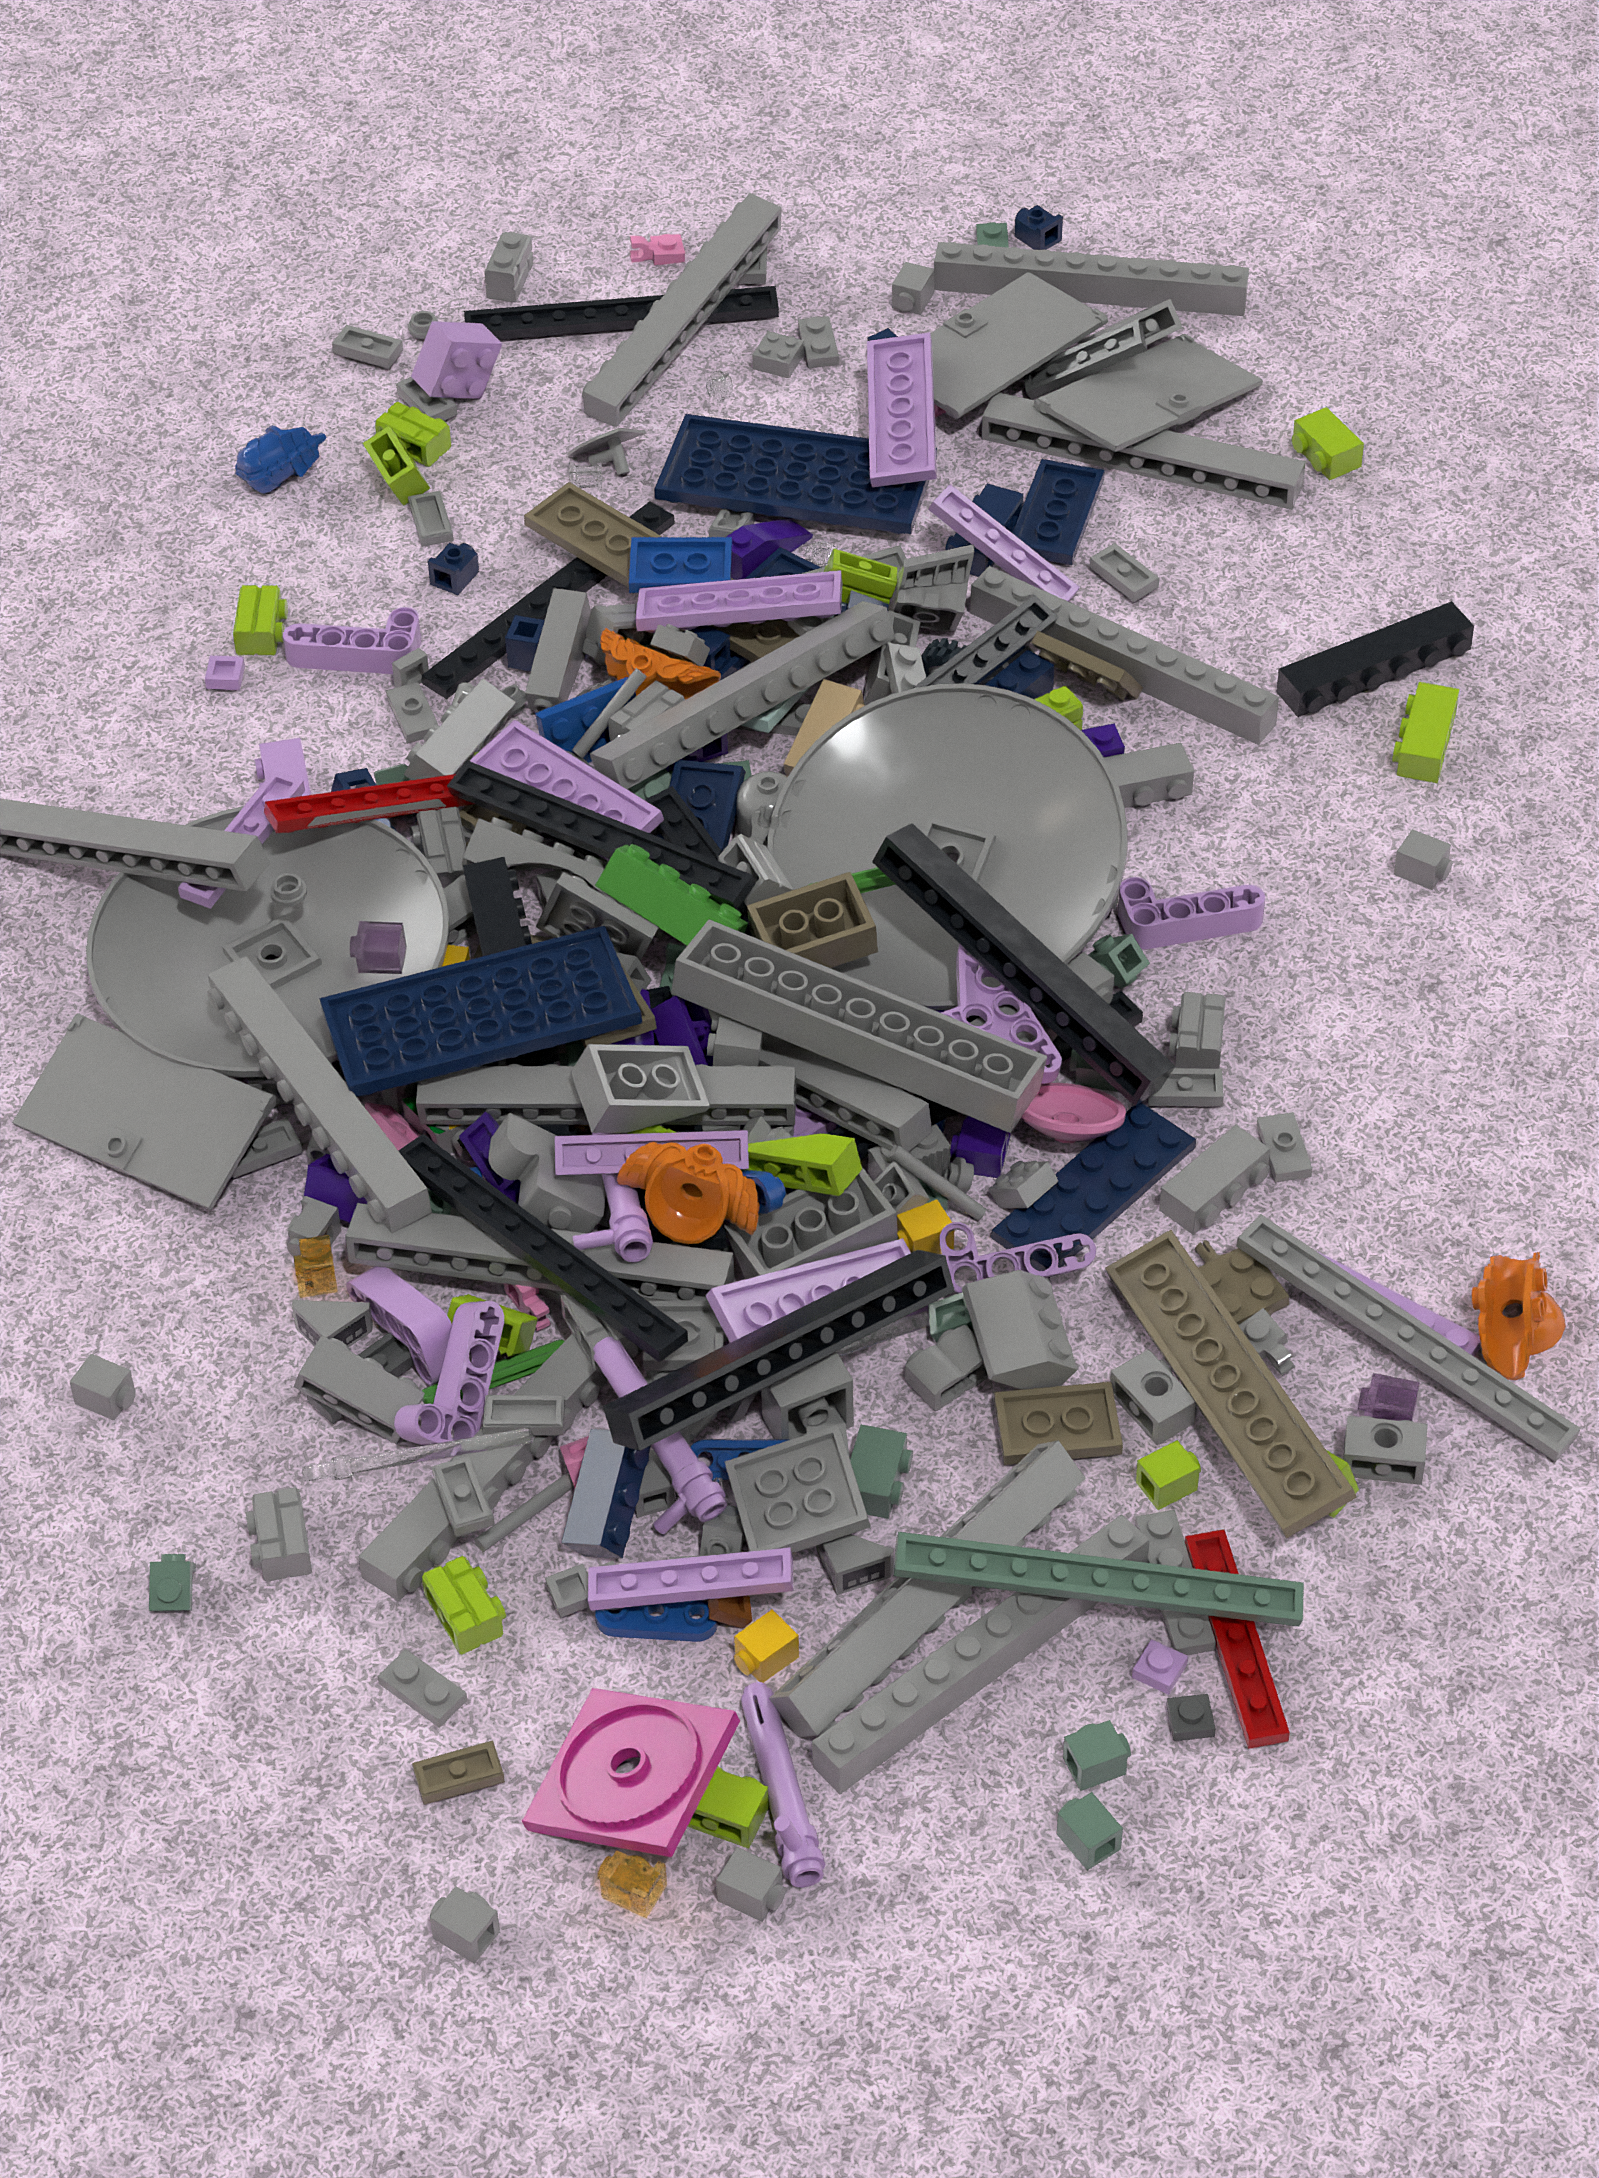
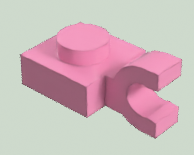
[630,234,685,265]

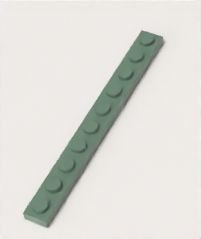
[893,1532,1304,1627]

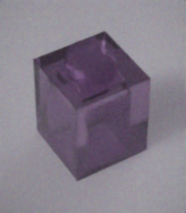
[350,921,407,974]
[1358,1373,1420,1421]

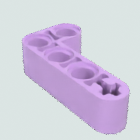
[283,607,421,674]
[1118,877,1265,949]
[940,1222,1096,1294]
[346,1266,452,1386]
[394,1301,504,1451]

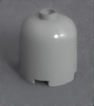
[735,771,788,838]

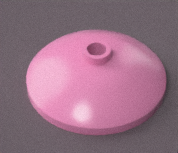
[1021,1083,1126,1143]

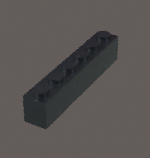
[1276,601,1474,717]

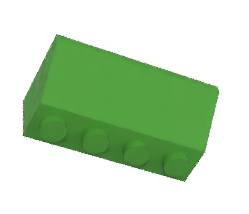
[595,844,748,946]

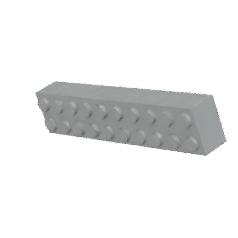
[671,919,1047,1133]

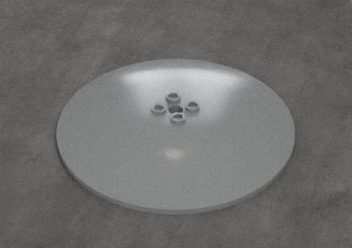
[767,684,1128,1010]
[86,806,450,1077]

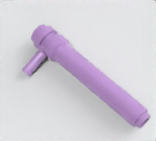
[572,1133,653,1262]
[593,1337,727,1534]
[741,1682,825,1888]

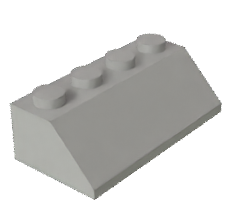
[724,1168,898,1279]

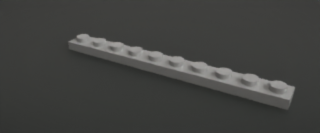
[1236,1214,1581,1462]

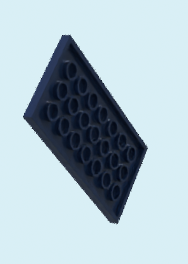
[654,414,937,534]
[319,926,643,1097]

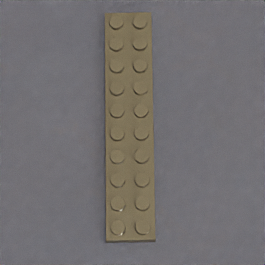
[524,482,800,663]
[1105,1230,1357,1539]

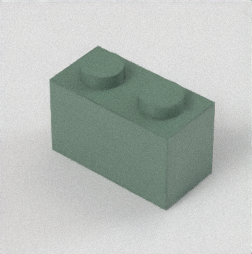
[850,1424,913,1519]

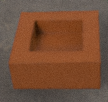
[708,1595,752,1629]

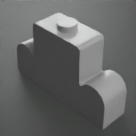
[488,1113,638,1233]

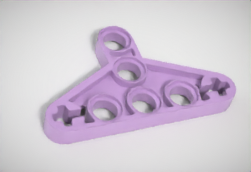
[941,944,1062,1084]

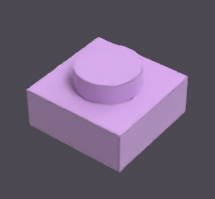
[205,655,245,690]
[1132,1639,1188,1695]

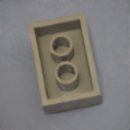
[747,872,878,968]

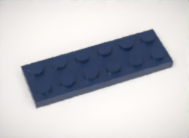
[991,1103,1196,1278]

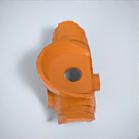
[600,628,721,700]
[617,1142,760,1244]
[1472,1252,1566,1380]

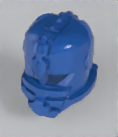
[235,425,326,494]

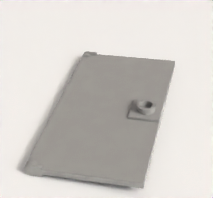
[930,272,1108,419]
[1034,334,1263,452]
[12,1014,277,1210]

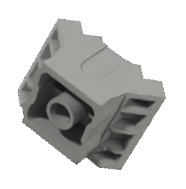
[888,544,974,632]

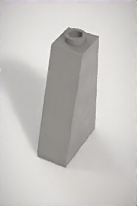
[525,588,591,713]

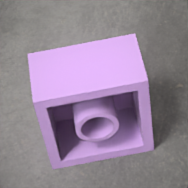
[411,321,502,399]

